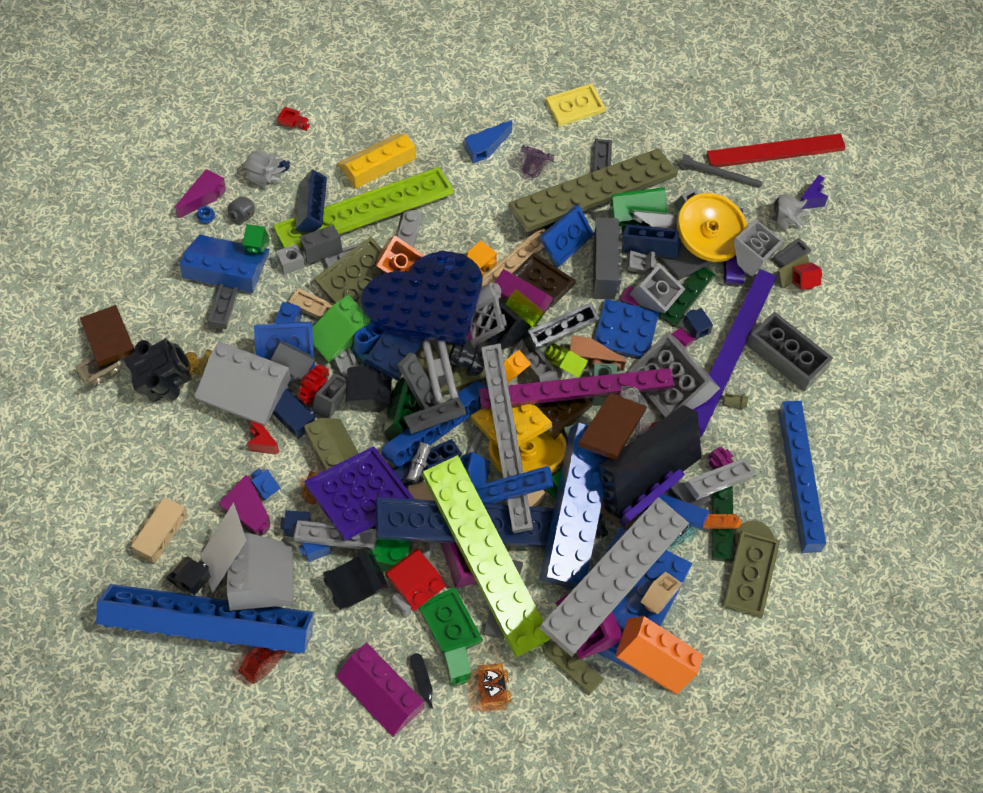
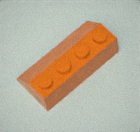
[615,616,703,694]

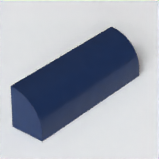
[295,169,327,233]

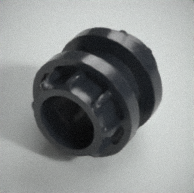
[449,338,485,376]

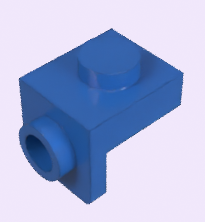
[250,468,281,500]

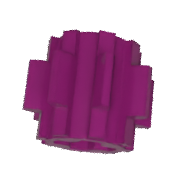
[708,447,733,470]

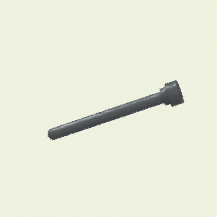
[679,154,763,187]

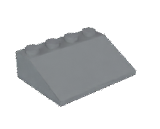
[628,332,720,417]
[195,341,291,426]
[227,533,293,611]

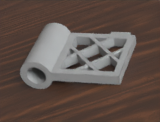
[460,282,506,346]

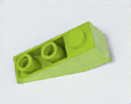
[544,343,588,378]

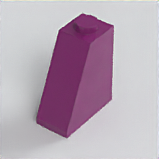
[219,475,271,536]

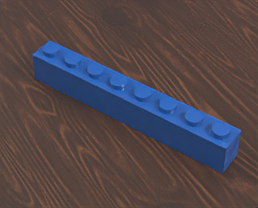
[778,401,826,553]

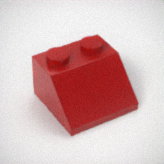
[385,549,446,611]

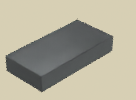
[772,238,811,268]

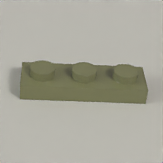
[543,641,604,695]

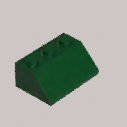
[382,377,420,442]

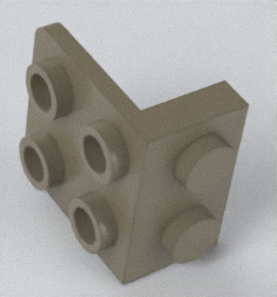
[75,355,122,387]

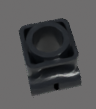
[124,338,192,403]

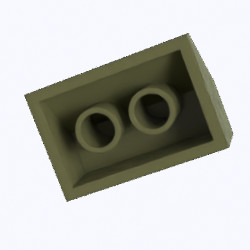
[304,418,359,471]

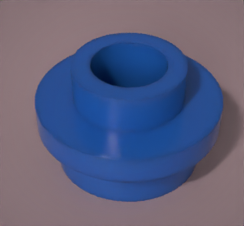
[196,206,215,224]

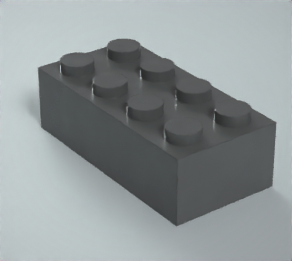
[593,217,622,300]
[747,311,833,392]

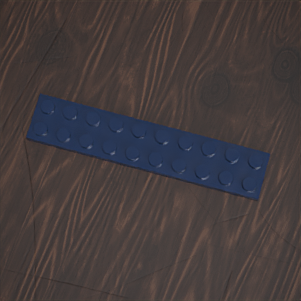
[375,497,554,548]

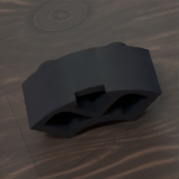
[166,556,211,596]

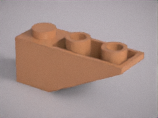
[570,336,626,371]

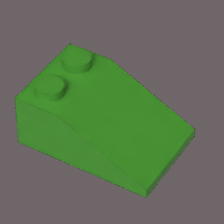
[313,295,372,363]

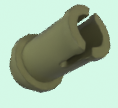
[724,393,748,409]

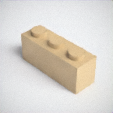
[131,497,188,564]

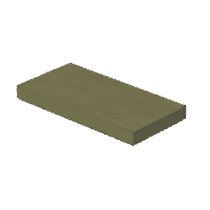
[722,530,781,618]

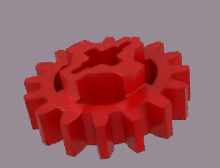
[298,364,329,405]

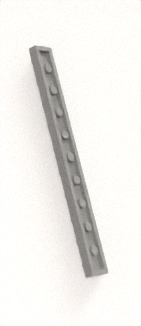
[481,344,533,533]

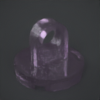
[520,145,555,178]

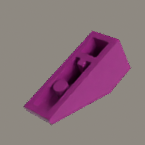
[175,169,226,218]

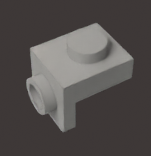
[626,250,656,275]

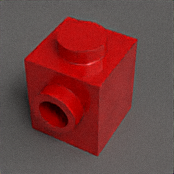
[792,262,823,290]

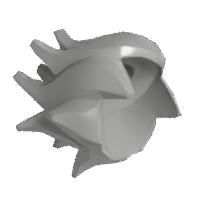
[241,150,286,190]
[769,194,809,229]

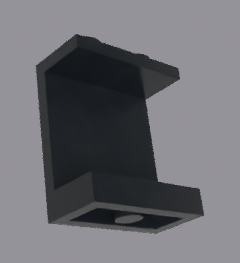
[323,550,389,610]

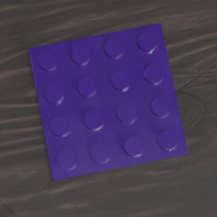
[304,446,414,541]

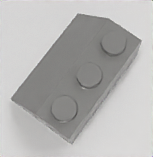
[734,219,784,276]

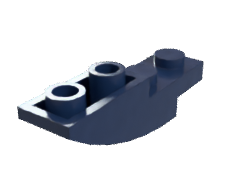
[392,439,462,486]

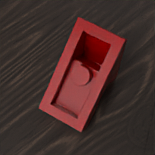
[247,420,279,454]

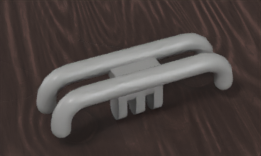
[422,336,458,405]

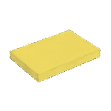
[545,83,606,127]

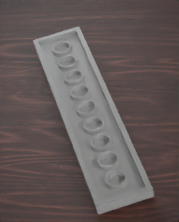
[539,497,689,657]

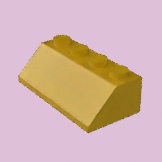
[337,133,416,189]

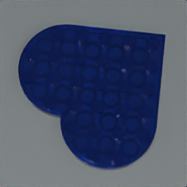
[361,250,483,344]

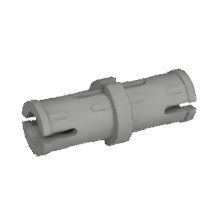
[406,442,432,484]

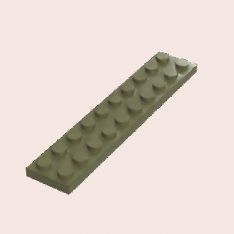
[508,148,678,232]

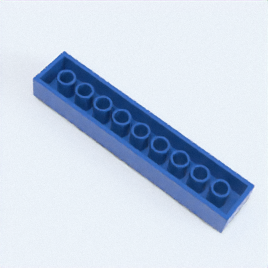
[96,584,314,654]

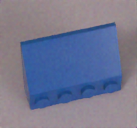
[180,235,270,293]

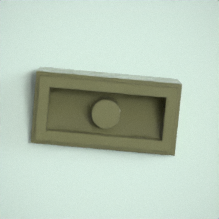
[775,254,809,289]

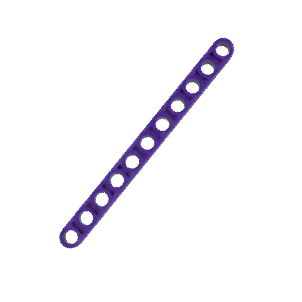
[693,269,777,437]

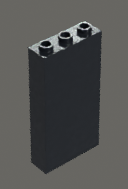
[599,405,702,519]

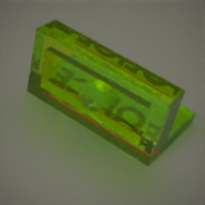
[505,289,546,328]

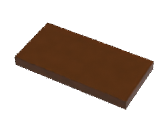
[80,305,135,367]
[578,393,647,460]

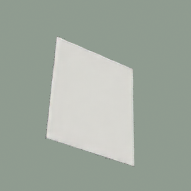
[201,503,247,593]

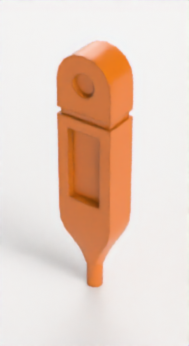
[703,514,741,529]

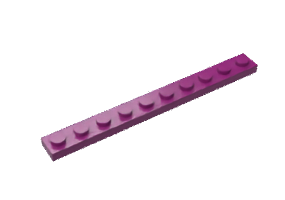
[479,368,674,409]

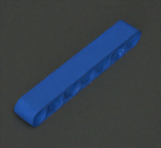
[382,381,488,466]

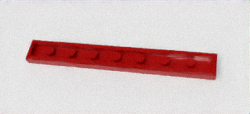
[706,133,846,168]

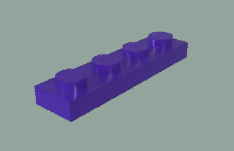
[619,469,685,527]

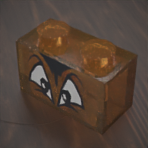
[477,663,511,712]

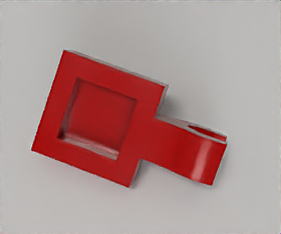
[277,106,310,131]

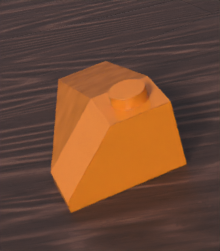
[376,235,455,289]

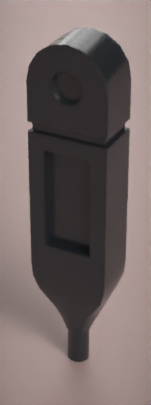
[410,653,433,709]

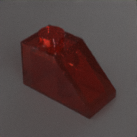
[238,647,286,684]

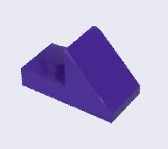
[800,175,828,209]

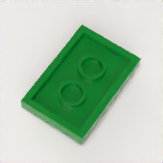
[419,587,483,655]

